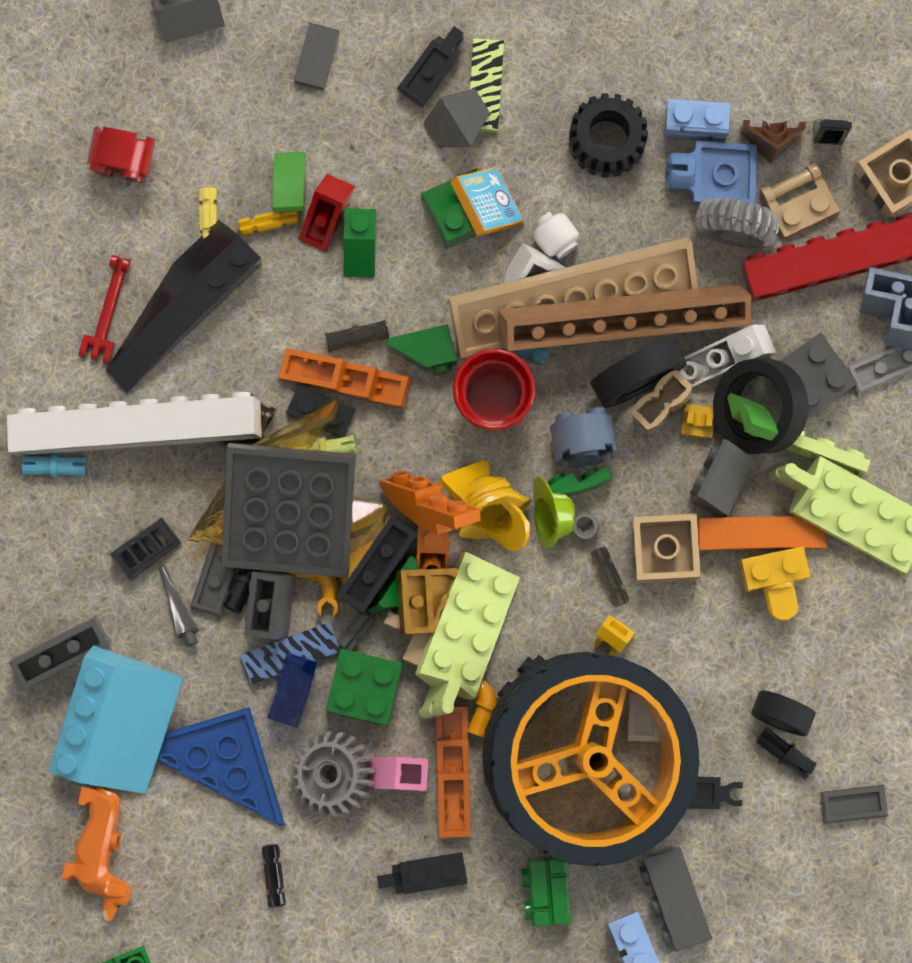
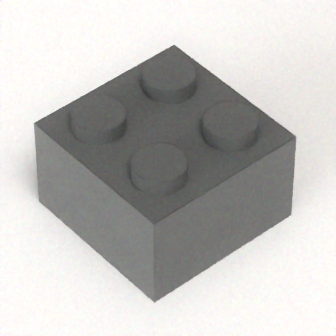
[771,333,858,421]

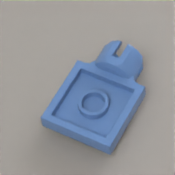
[665,141,757,205]

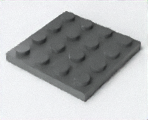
[221,443,356,578]

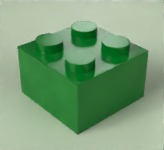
[325,649,403,727]

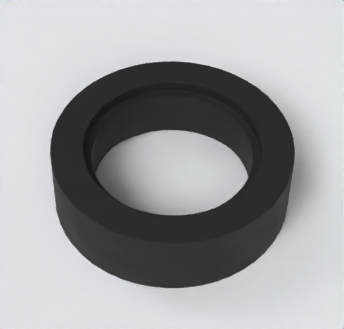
[590,338,687,409]
[713,359,808,454]

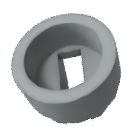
[573,513,600,539]

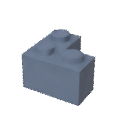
[860,267,912,351]

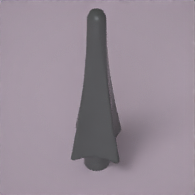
[159,565,199,647]

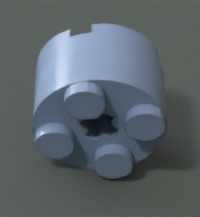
[550,407,618,468]

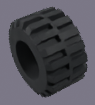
[569,93,648,178]

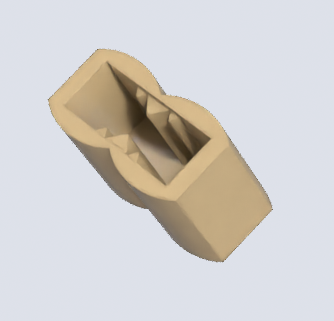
[631,370,693,434]

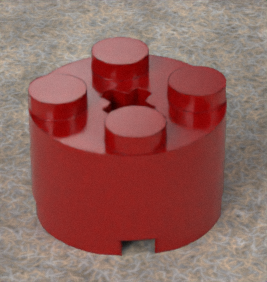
[87,126,155,183]

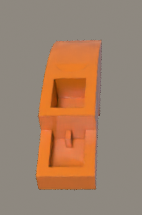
[379,471,481,535]

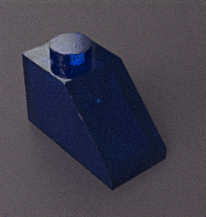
[266,652,317,728]

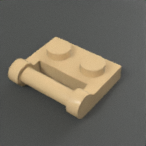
[759,163,840,240]

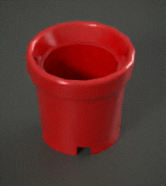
[452,348,536,431]

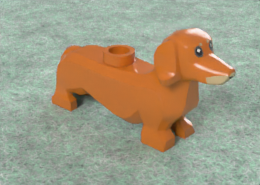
[61,786,132,922]

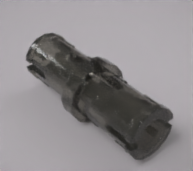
[325,319,390,352]

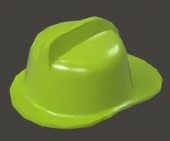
[533,476,575,549]

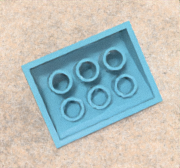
[48,645,184,794]

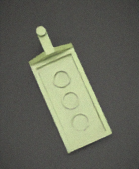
[768,456,912,574]
[415,551,520,719]

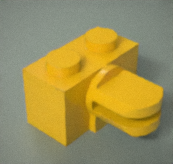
[738,546,810,622]

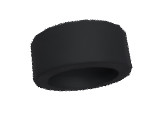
[751,690,816,736]

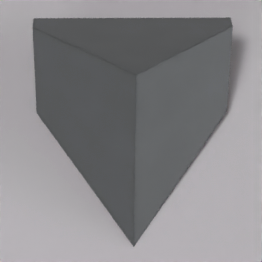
[424,88,491,149]

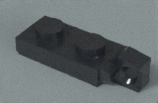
[397,26,464,109]
[377,852,468,894]

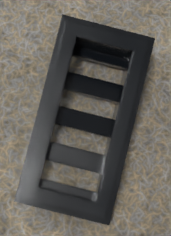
[812,119,852,145]
[110,518,181,581]

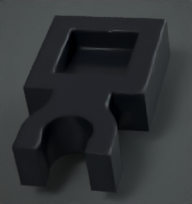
[688,776,743,810]

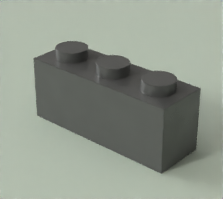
[9,615,111,691]
[639,847,713,952]

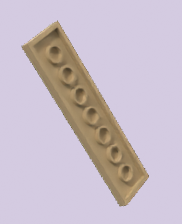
[448,237,698,359]

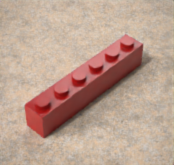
[741,212,912,303]

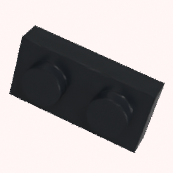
[286,384,356,438]

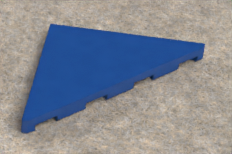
[157,707,285,826]

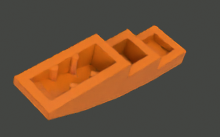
[278,348,412,409]
[697,516,827,551]
[436,705,471,838]

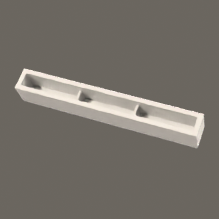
[7,392,262,456]

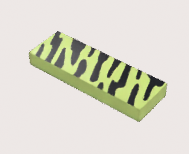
[470,38,504,133]

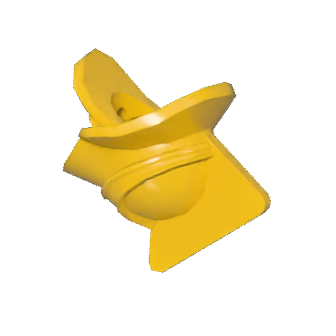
[439,460,532,552]

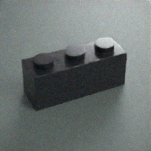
[337,516,418,614]

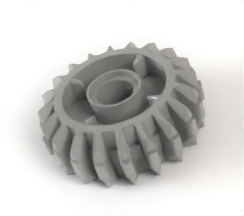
[695,198,779,249]
[290,731,376,818]

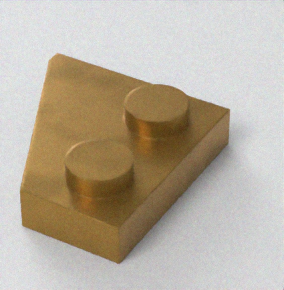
[396,568,458,635]

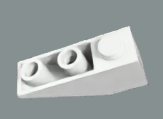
[679,325,776,388]

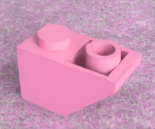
[365,757,429,792]

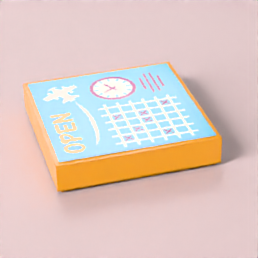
[450,167,524,237]

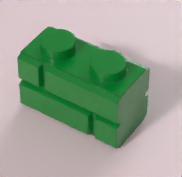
[521,859,571,926]

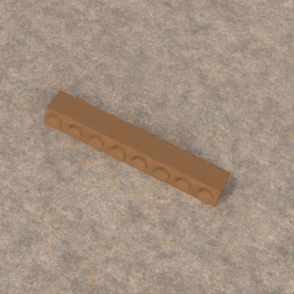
[498,284,751,351]

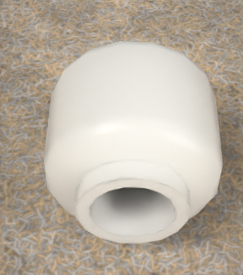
[533,212,579,260]

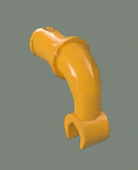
[283,572,340,617]
[467,679,497,738]

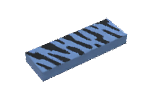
[241,622,340,685]

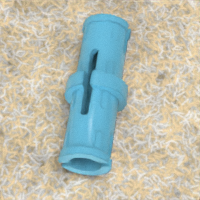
[22,453,87,478]

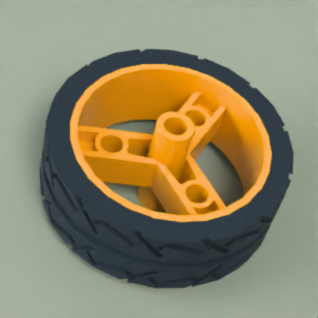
[482,652,700,866]

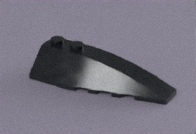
[106,220,262,393]

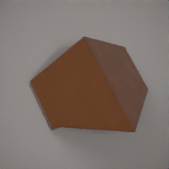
[741,120,806,164]

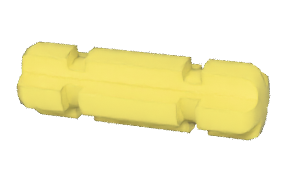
[199,187,218,238]

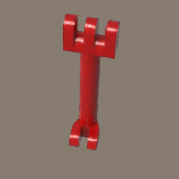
[78,255,131,364]

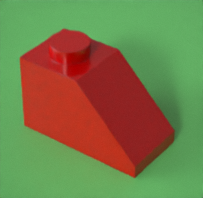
[298,173,355,252]

